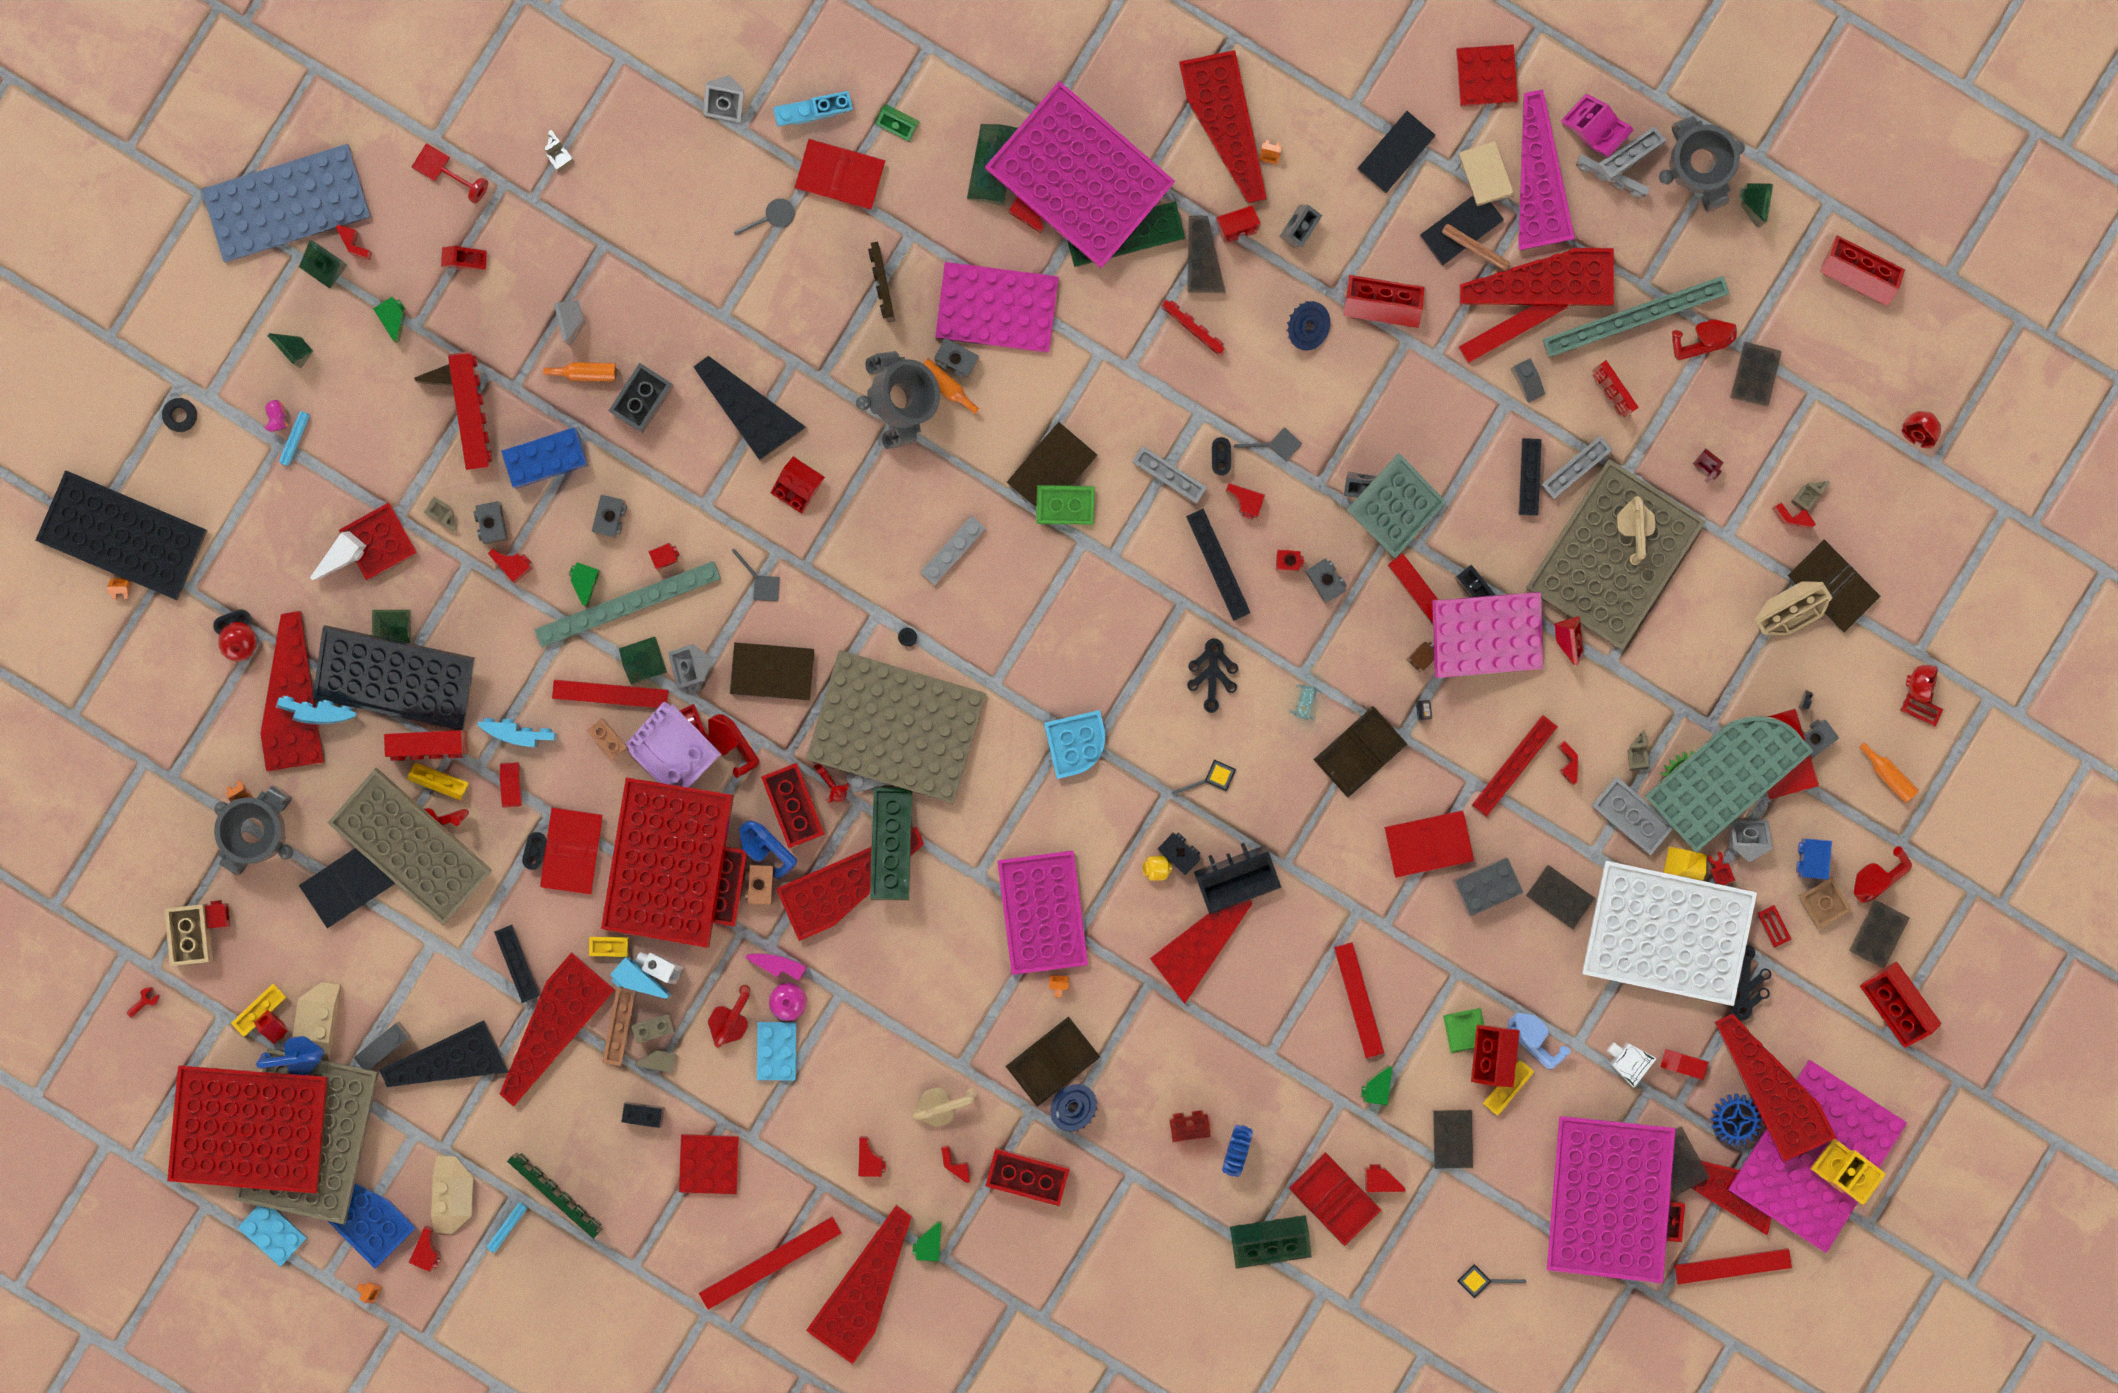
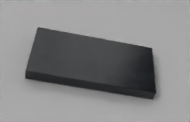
[1357,111,1436,193]
[1420,196,1504,266]

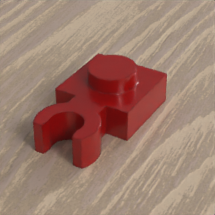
[1707,851,1736,885]

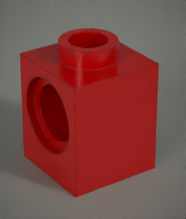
[648,543,680,570]
[1276,550,1304,571]
[205,900,230,929]
[254,1010,288,1044]

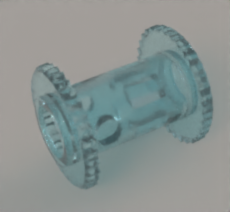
[1289,684,1322,720]

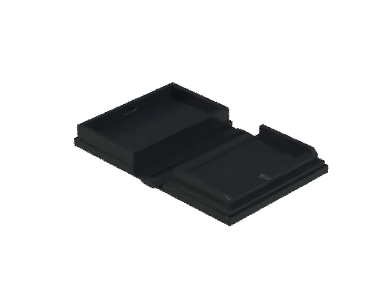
[299,848,395,929]

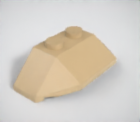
[1755,582,1832,635]
[293,982,341,1061]
[431,1156,473,1234]

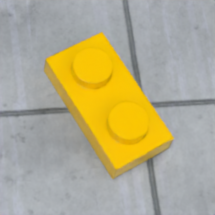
[589,937,629,957]

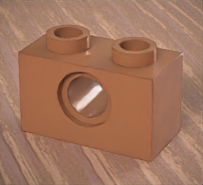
[587,718,628,760]
[745,865,774,905]

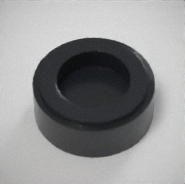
[898,627,917,647]

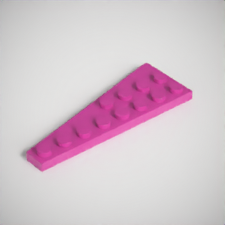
[1518,89,1575,251]

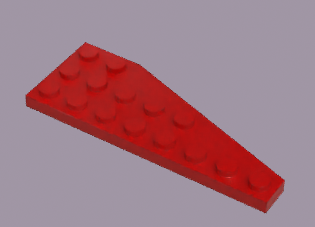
[1179,50,1267,204]
[1460,248,1614,306]
[260,611,324,771]
[776,827,924,941]
[499,952,615,1107]
[1714,1014,1837,1163]
[806,1204,912,1365]

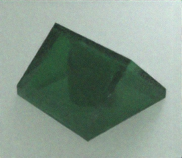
[299,239,347,288]

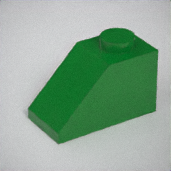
[373,296,405,343]
[569,562,600,607]
[1360,1065,1393,1105]
[912,1221,942,1262]

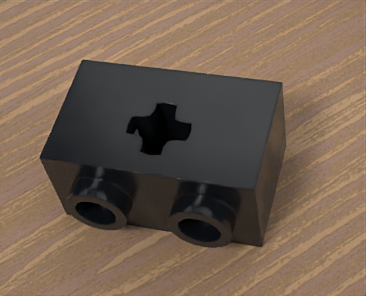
[1455,564,1496,597]
[1157,832,1201,875]
[621,1102,664,1128]

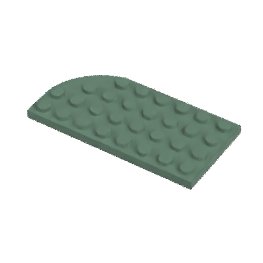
[1645,716,1813,853]

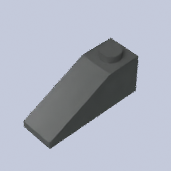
[354,1022,411,1070]

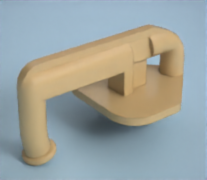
[1617,496,1655,565]
[913,1087,977,1127]

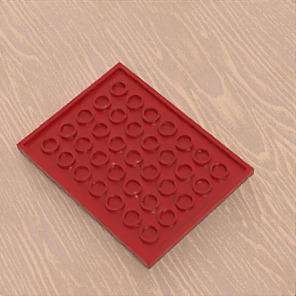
[601,777,734,948]
[167,1065,328,1194]

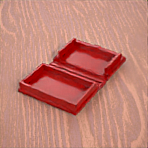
[794,139,886,210]
[1767,708,1819,800]
[540,807,603,895]
[1384,810,1474,878]
[1289,1152,1382,1246]

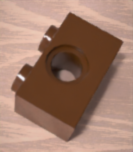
[1406,641,1434,672]

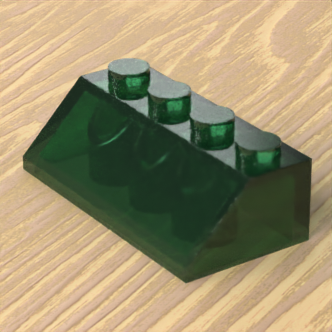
[967,124,1018,206]
[1230,1215,1312,1269]

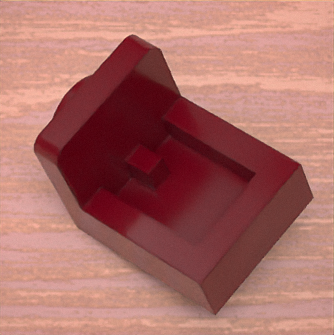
[1693,448,1724,483]

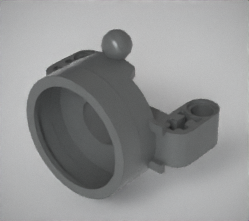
[1659,115,1745,212]
[856,351,940,449]
[214,786,293,875]

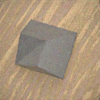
[703,75,744,123]
[554,300,586,345]
[668,644,713,689]
[1728,819,1772,863]

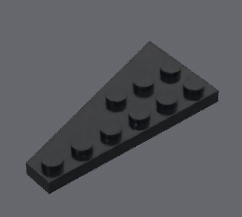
[693,356,807,460]
[379,1020,509,1087]

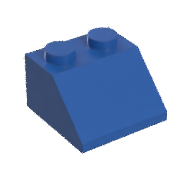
[1796,838,1832,879]

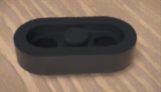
[1211,437,1231,476]
[213,609,252,634]
[522,832,547,870]

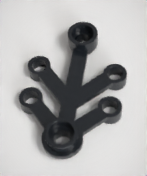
[1187,638,1238,713]
[1733,945,1772,1020]

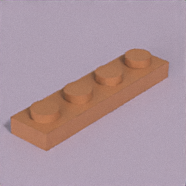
[602,987,636,1066]

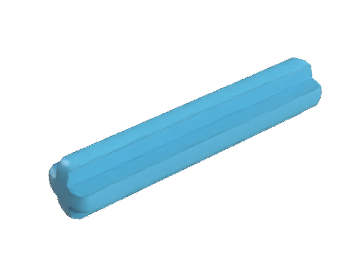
[279,411,310,466]
[487,1202,527,1253]

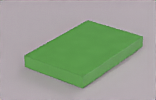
[1036,485,1095,525]

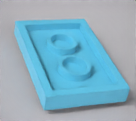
[757,1022,797,1080]
[238,1206,307,1267]

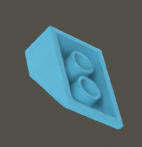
[610,956,672,999]

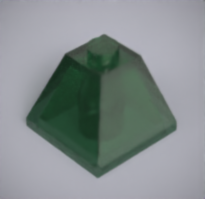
[1739,183,1773,228]

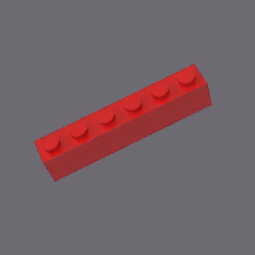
[448,351,493,470]

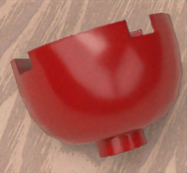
[1901,411,1941,448]
[218,622,257,662]
[1906,665,1938,704]

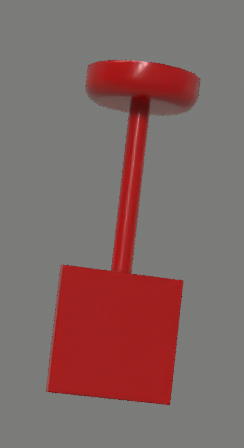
[412,143,488,204]

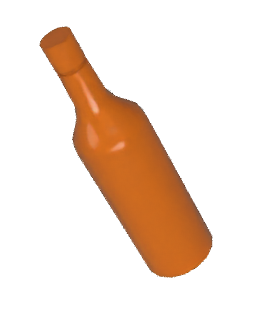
[923,358,980,414]
[543,362,617,382]
[1859,742,1919,803]

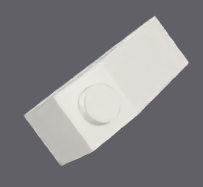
[310,531,366,580]

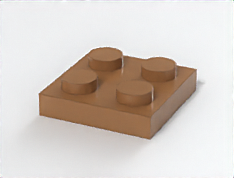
[1798,877,1852,929]

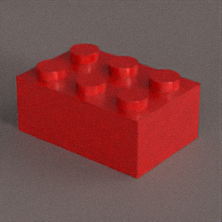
[1471,1025,1520,1088]

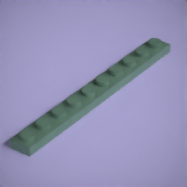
[1542,276,1730,358]
[534,561,721,647]

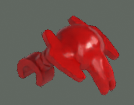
[813,763,850,803]

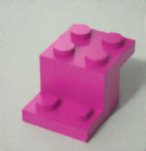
[1561,93,1634,158]

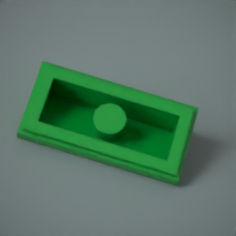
[875,104,919,141]

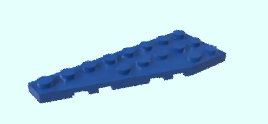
[328,1183,417,1269]

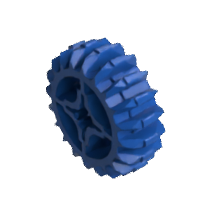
[1710,1093,1763,1146]
[1222,1125,1253,1177]

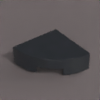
[1799,690,1813,710]

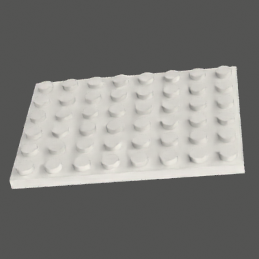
[1582,861,1757,1006]

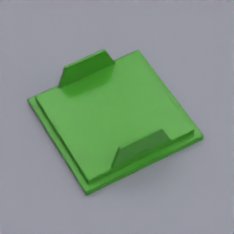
[1443,1008,1484,1053]

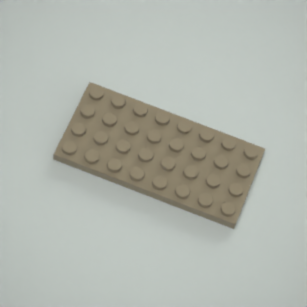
[328,767,492,925]

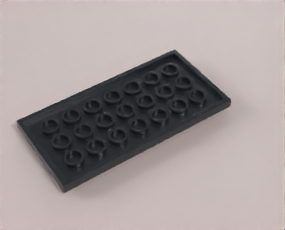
[35,470,208,601]
[313,625,475,730]

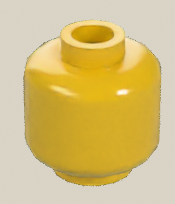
[1142,855,1172,881]

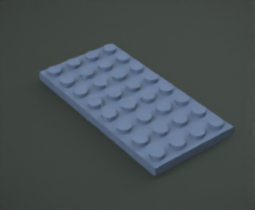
[201,144,371,263]

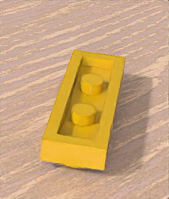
[407,762,469,801]
[231,983,287,1037]
[1483,1059,1534,1116]

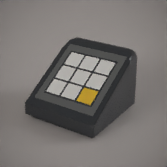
[1416,700,1432,720]

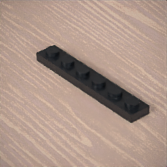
[1186,508,1251,621]

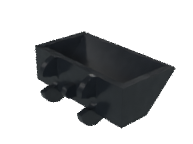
[1194,843,1282,914]

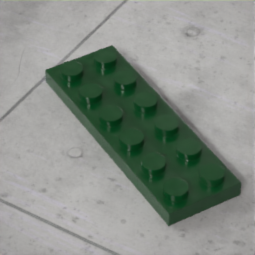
[1067,201,1185,268]
[870,787,912,901]
[507,1153,603,1239]

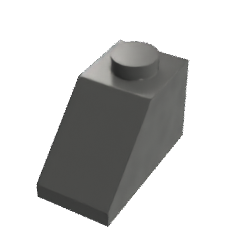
[1511,358,1545,403]

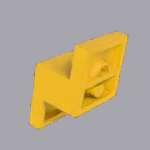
[1810,1139,1886,1205]

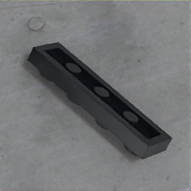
[1518,438,1542,516]
[494,924,541,1003]

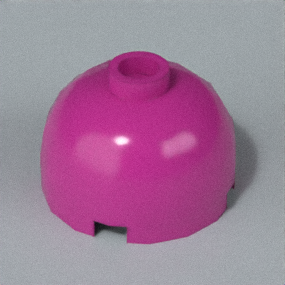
[769,982,807,1021]

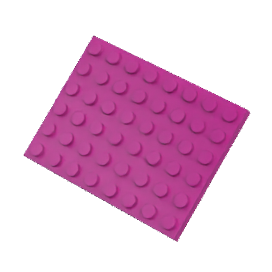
[984,81,1175,269]
[1727,1060,1907,1253]
[1547,1116,1676,1283]

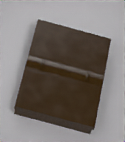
[1006,421,1098,507]
[1787,539,1881,633]
[730,642,814,700]
[1313,706,1407,798]
[1005,1016,1100,1107]

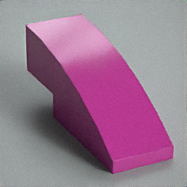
[745,953,807,981]

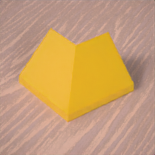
[1663,847,1707,881]

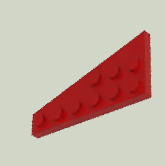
[1150,900,1253,1004]
[1672,1154,1772,1236]

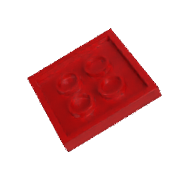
[1456,44,1518,106]
[1592,360,1639,418]
[339,502,417,581]
[679,1134,739,1194]

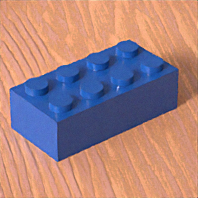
[501,427,589,489]

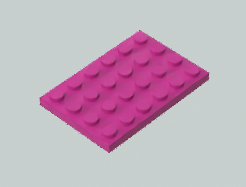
[935,262,1059,353]
[1432,592,1543,678]
[997,851,1088,975]

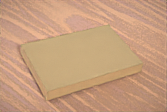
[1459,141,1514,206]

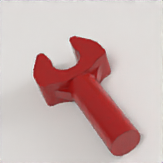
[126,987,160,1018]

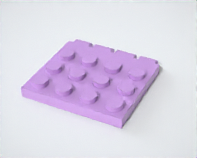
[626,702,721,787]

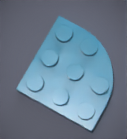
[1044,710,1105,779]

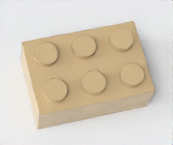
[164,904,213,966]

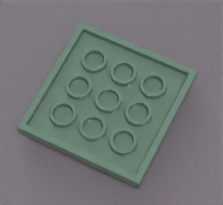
[1347,453,1446,558]

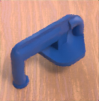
[739,821,797,879]
[256,1036,325,1075]

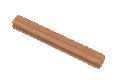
[1442,224,1510,270]

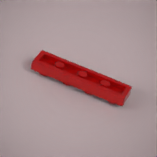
[1161,299,1225,356]

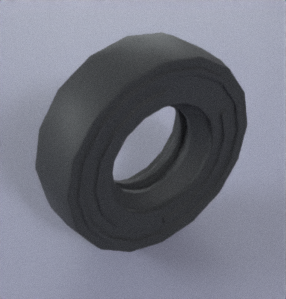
[162,398,197,432]

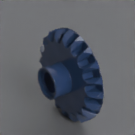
[1286,301,1330,351]
[1050,1084,1098,1133]

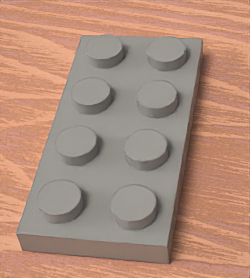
[1591,776,1673,855]

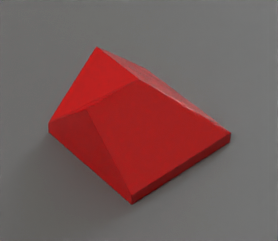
[1554,616,1584,666]

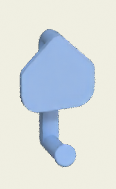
[1508,1013,1571,1069]

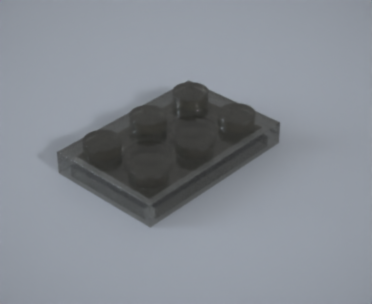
[1730,342,1782,407]
[1525,864,1595,929]
[1849,900,1910,969]
[1433,1109,1473,1169]
[1671,1126,1710,1196]

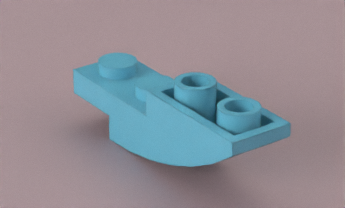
[773,91,853,127]
[276,696,356,725]
[478,718,557,747]

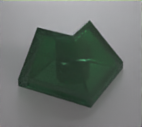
[267,333,313,368]
[372,610,411,644]
[619,636,667,685]

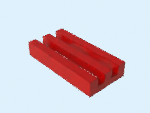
[1900,693,1944,727]
[1756,905,1792,948]

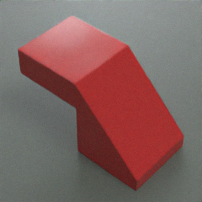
[336,224,372,260]
[1772,502,1816,528]
[1557,741,1578,785]
[499,762,522,808]
[1660,1049,1709,1080]
[941,1145,970,1183]

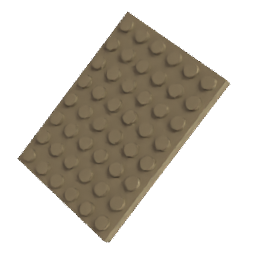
[1526,459,1706,650]
[806,650,986,803]
[234,1048,379,1224]

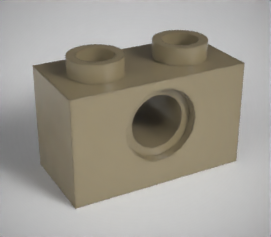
[631,1013,676,1044]

